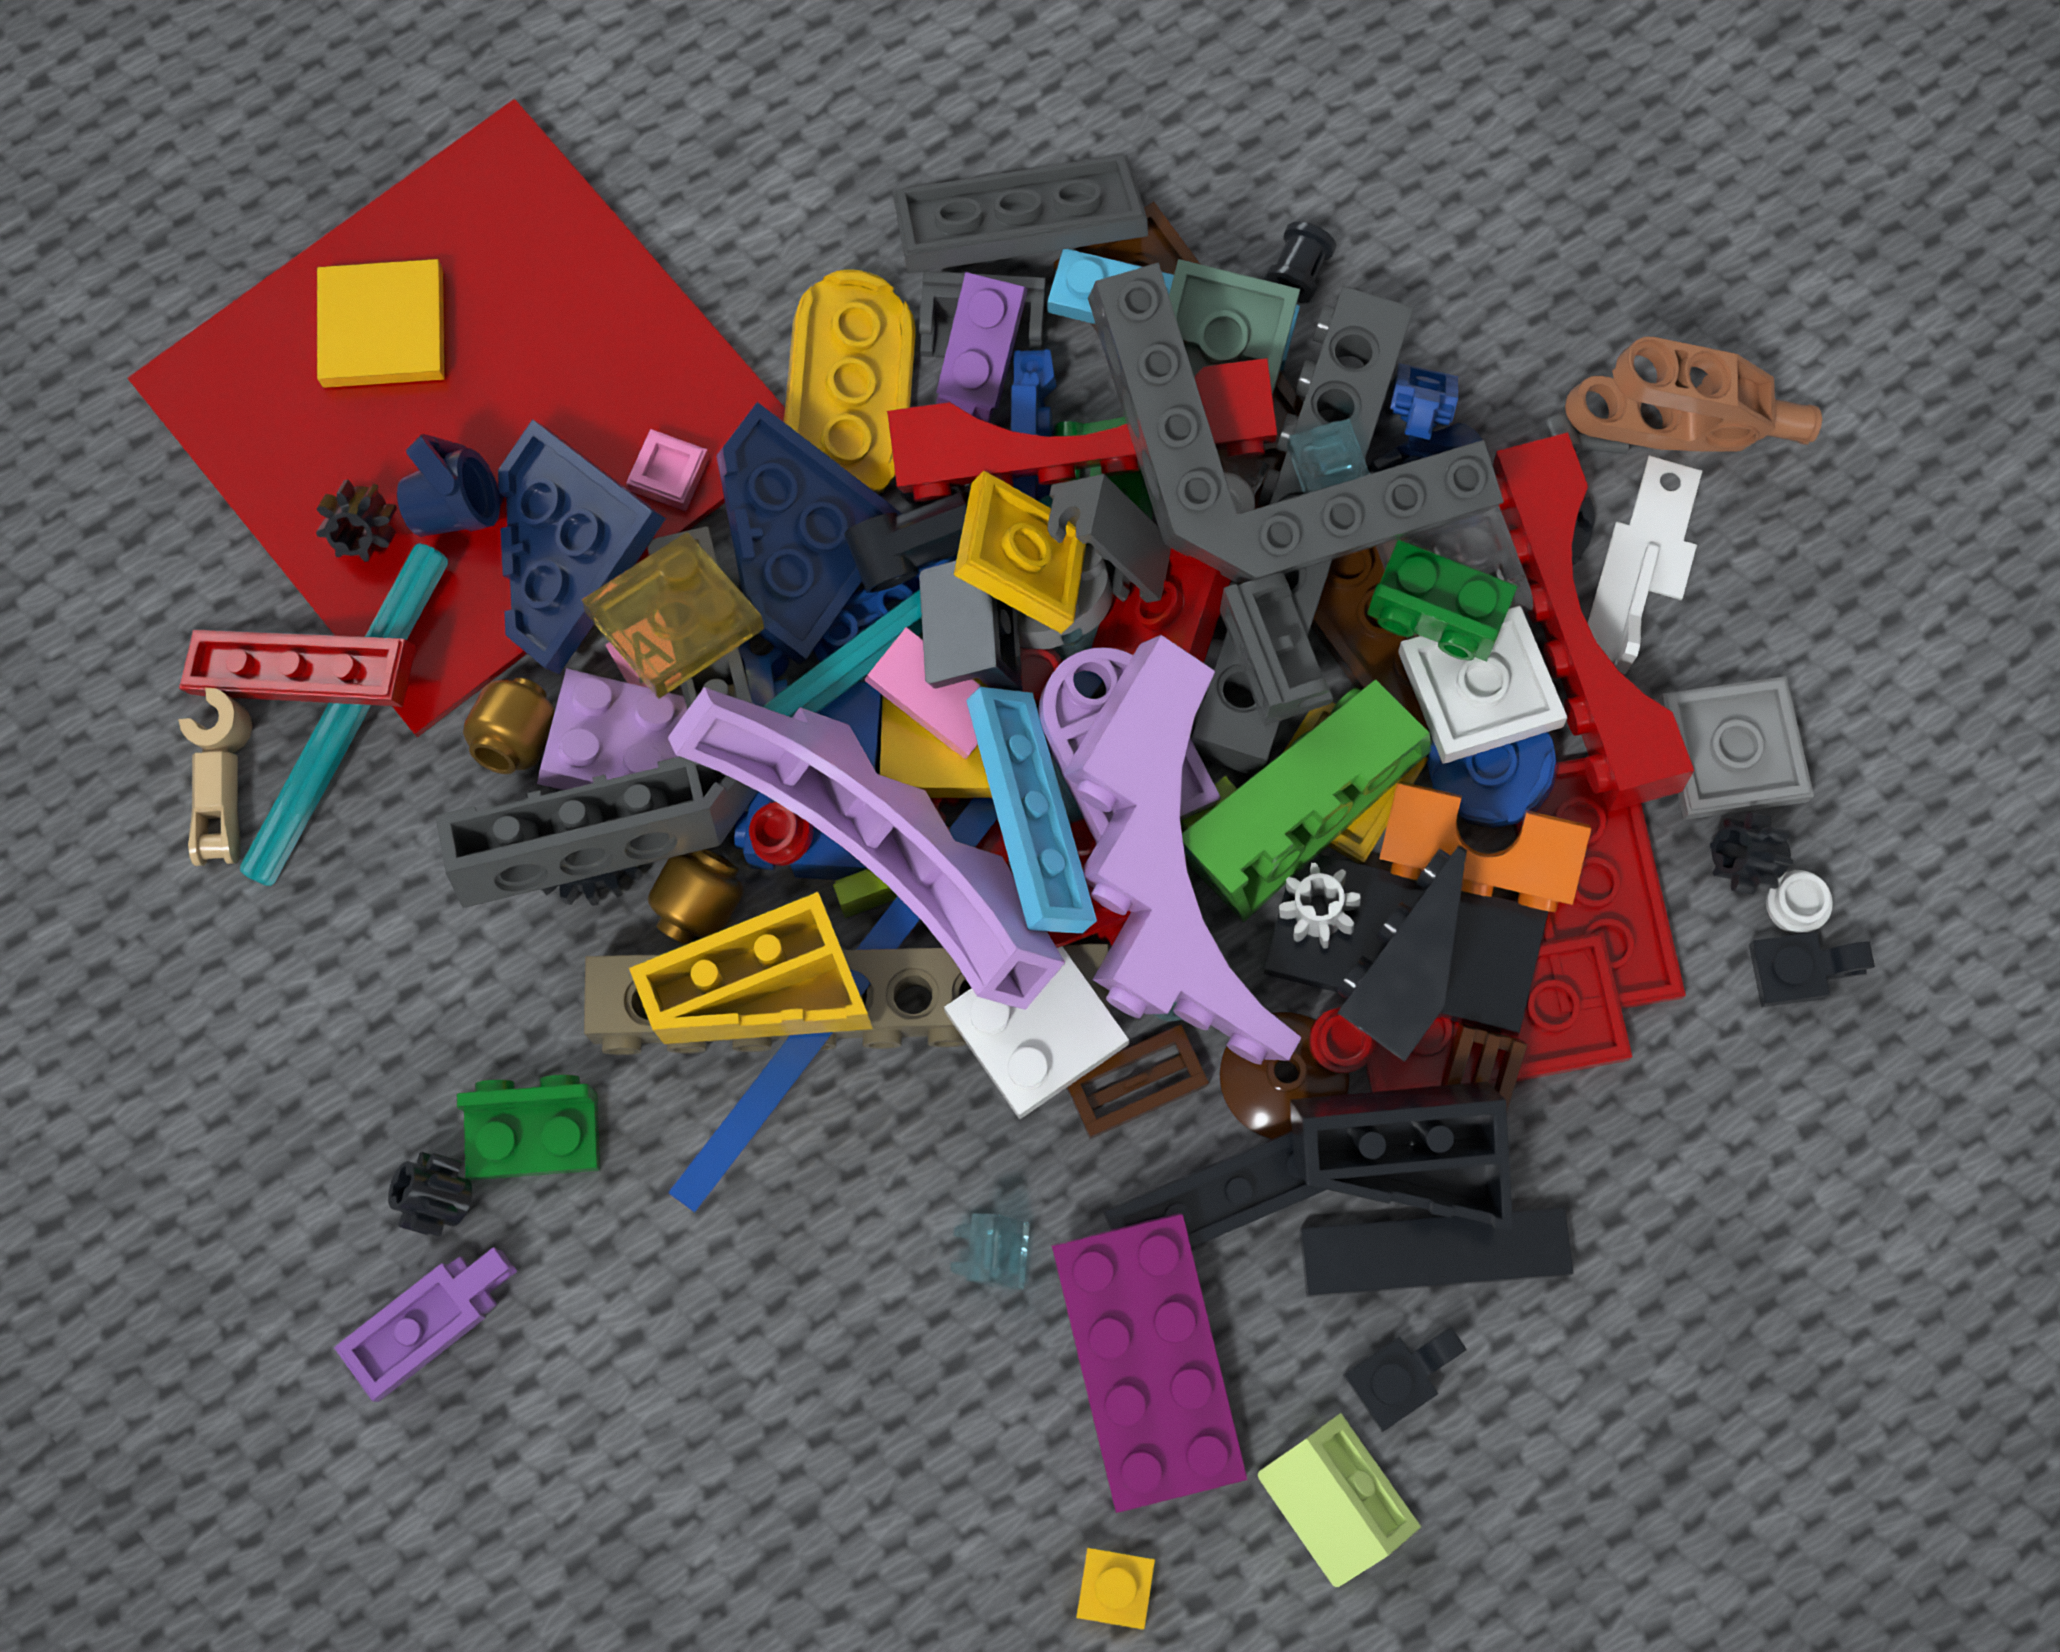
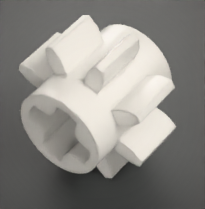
[1279,863,1361,949]

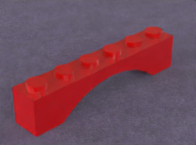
[887,358,1277,501]
[1491,432,1695,812]

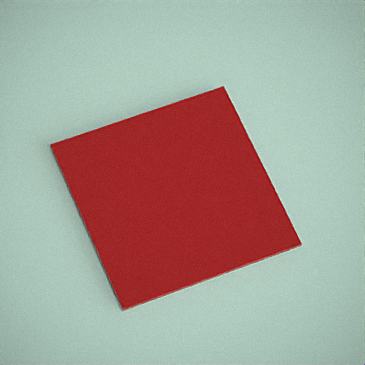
[127,98,785,738]

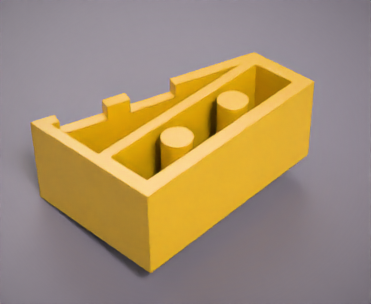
[629,892,873,1044]

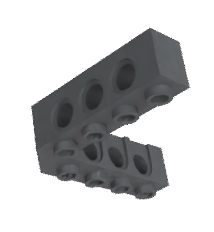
[1088,263,1504,584]
[435,526,758,908]

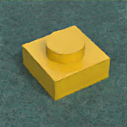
[1076,1548,1155,1630]

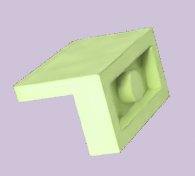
[1258,1413,1421,1587]

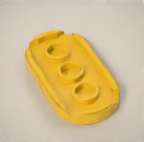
[784,269,915,495]

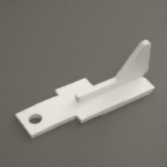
[1588,456,1702,674]

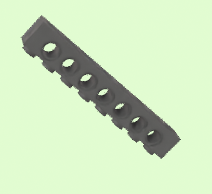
[1190,286,1414,776]

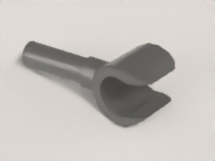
[1539,414,1629,454]

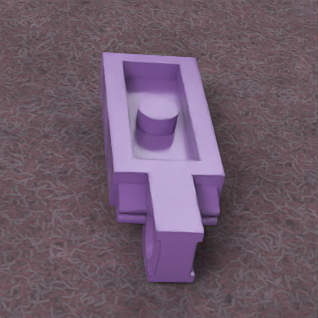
[936,272,1028,422]
[334,1247,517,1402]

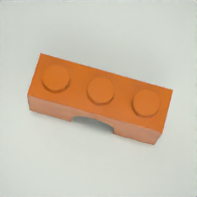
[1379,781,1591,912]

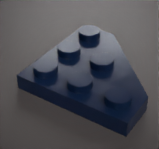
[717,402,903,665]
[498,419,666,674]

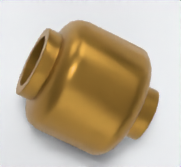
[463,678,555,774]
[647,849,744,944]

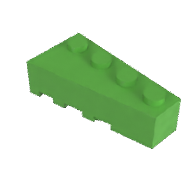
[1182,680,1431,923]

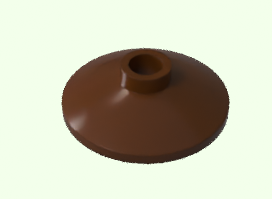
[1219,1012,1349,1139]

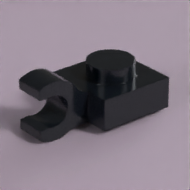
[1749,932,1875,1007]
[1343,1327,1467,1432]

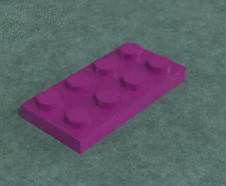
[1051,1213,1248,1513]

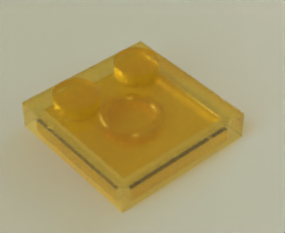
[582,532,764,699]

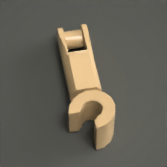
[178,687,252,866]

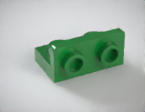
[1367,540,1518,662]
[457,1075,600,1180]

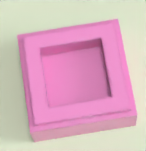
[626,429,710,511]

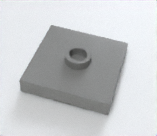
[1658,676,1814,820]

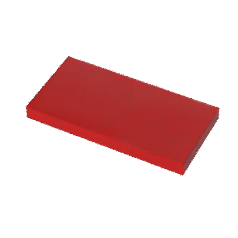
[1513,758,1686,1017]
[1365,932,1633,1092]

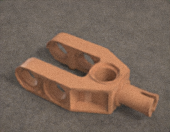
[1565,337,1822,452]

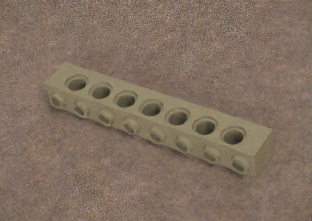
[584,944,1110,1055]

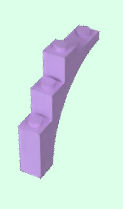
[1063,635,1302,1065]
[667,687,1065,1010]

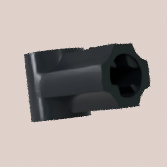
[844,492,967,593]

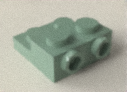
[1169,259,1300,398]

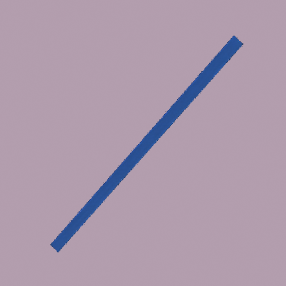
[668,645,1103,1213]

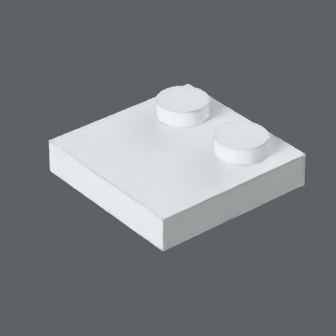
[1398,606,1567,764]
[944,947,1129,1119]

